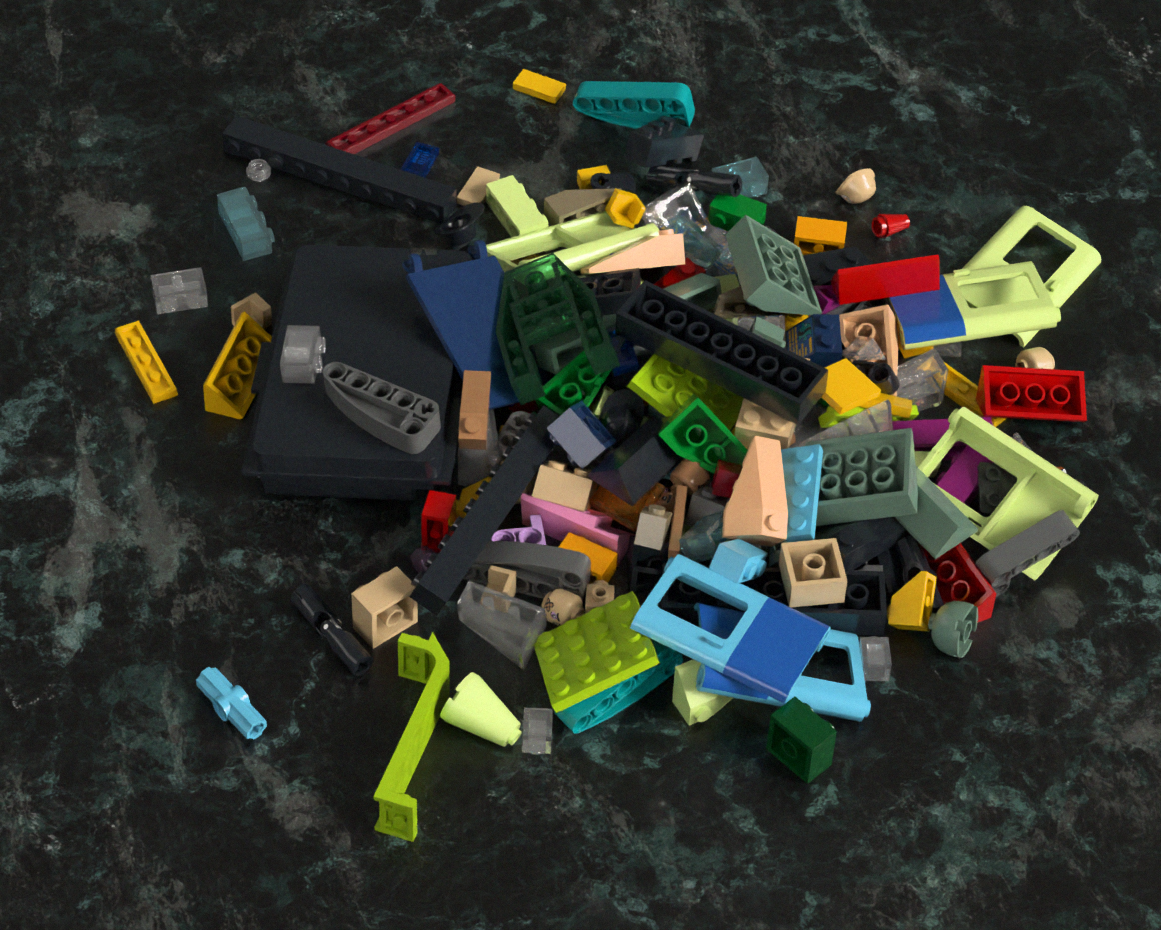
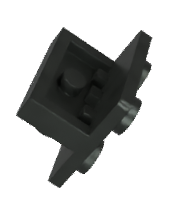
[977,462,1017,515]

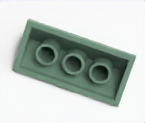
[894,466,978,559]

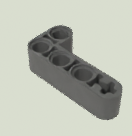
[975,510,1080,597]

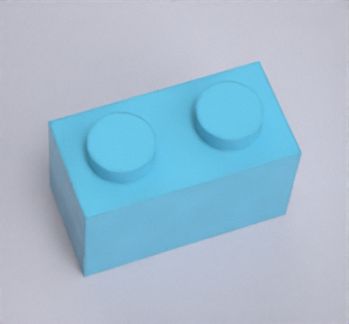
[709,539,768,584]

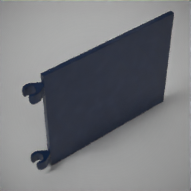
[402,240,557,410]

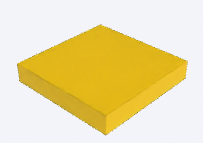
[821,358,881,415]

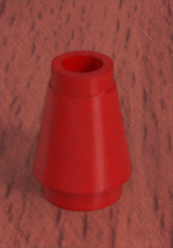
[871,214,910,238]

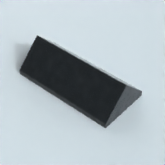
[588,416,684,506]

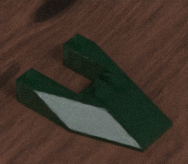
[496,253,620,405]

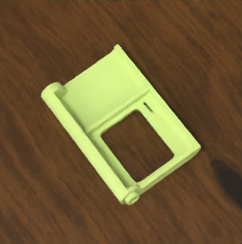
[959,206,1101,348]
[918,407,1098,580]

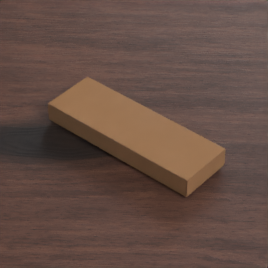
[668,485,687,560]

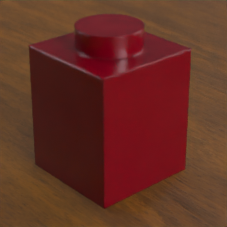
[711,459,743,498]

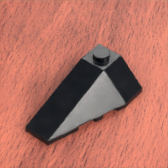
[814,517,911,570]

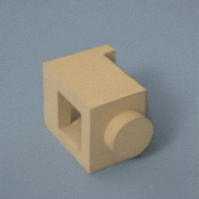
[585,580,615,614]

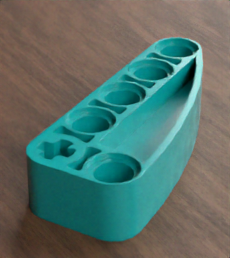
[573,81,695,129]
[555,639,683,734]

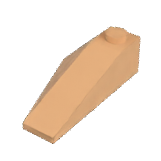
[580,229,685,274]

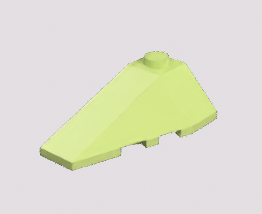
[672,659,733,725]

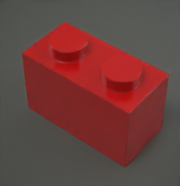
[421,490,456,553]

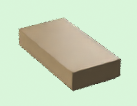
[457,167,500,206]

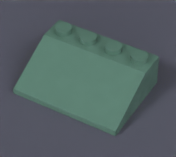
[725,215,822,315]
[806,428,918,526]

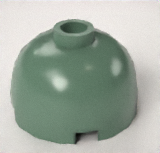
[928,601,978,658]

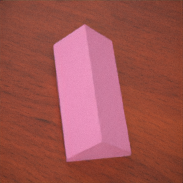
[521,493,635,566]

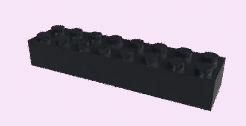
[615,280,828,425]
[661,564,887,636]

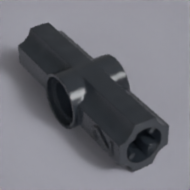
[895,536,944,614]

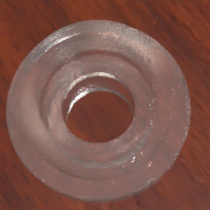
[246,159,271,181]

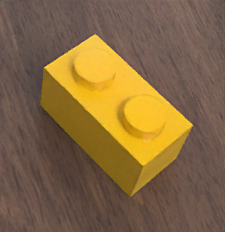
[577,165,610,190]

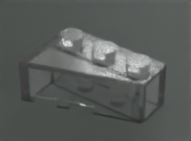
[457,581,547,671]

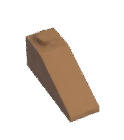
[458,370,491,450]

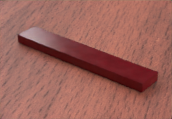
[325,83,455,154]

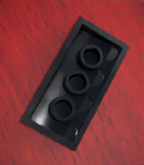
[534,268,641,324]

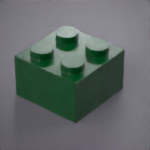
[766,696,837,784]

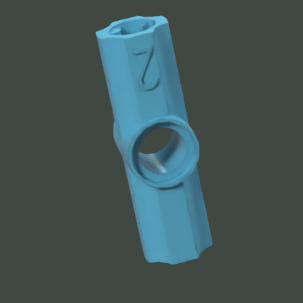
[196,667,267,740]

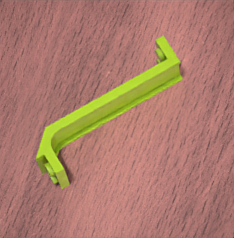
[373,632,449,842]

